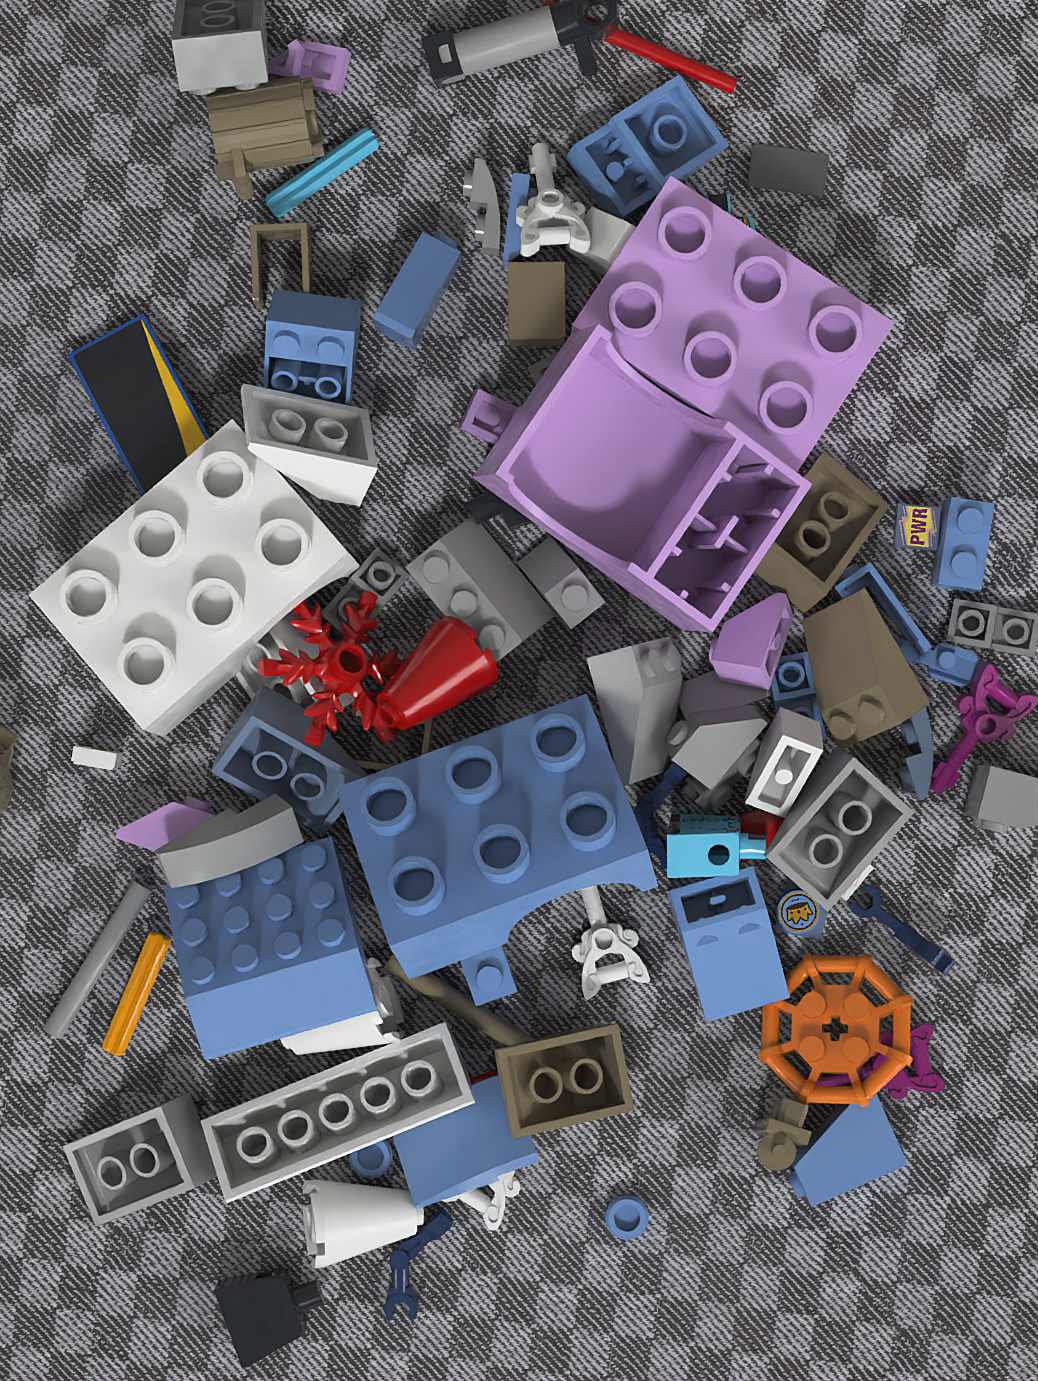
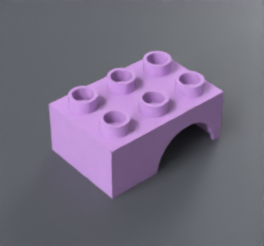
[571,176,895,472]
[472,323,812,632]

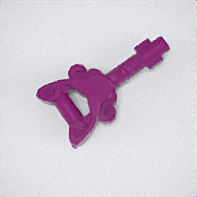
[930,662,1038,795]
[803,1022,945,1100]

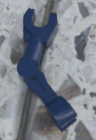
[634,762,690,870]
[847,883,956,976]
[384,1207,454,1320]

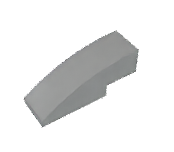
[154,793,304,888]

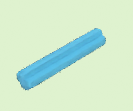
[265,127,379,217]

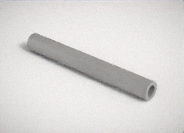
[43,880,153,1039]

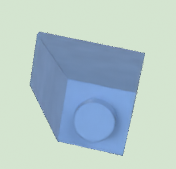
[372,231,462,351]
[787,1079,908,1207]

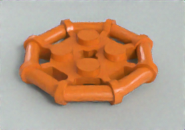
[757,952,914,1108]

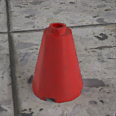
[377,616,499,730]

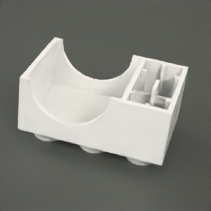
[29,419,360,737]

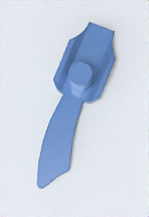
[893,637,982,687]

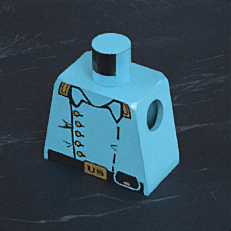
[667,813,766,878]

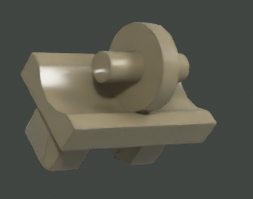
[754,1098,812,1171]

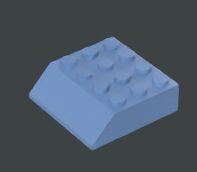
[163,836,378,1060]

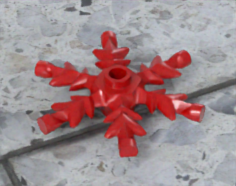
[258,591,405,746]

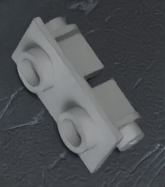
[681,738,761,814]

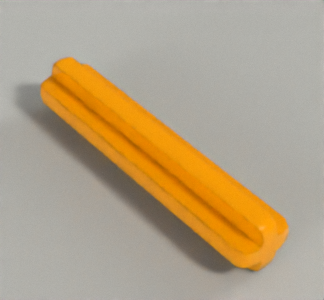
[102,931,171,1056]

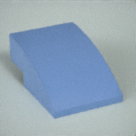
[565,75,729,221]
[393,1075,539,1209]

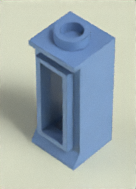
[832,562,932,664]

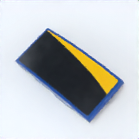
[68,313,211,496]

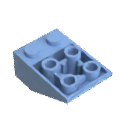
[263,289,362,406]
[668,866,790,1023]

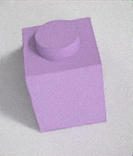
[709,592,794,690]
[115,795,219,851]

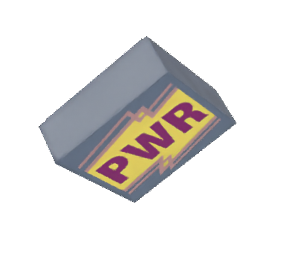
[892,503,941,551]

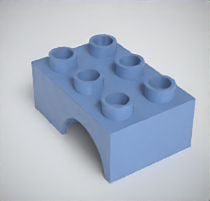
[336,694,658,980]

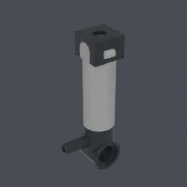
[421,0,620,89]

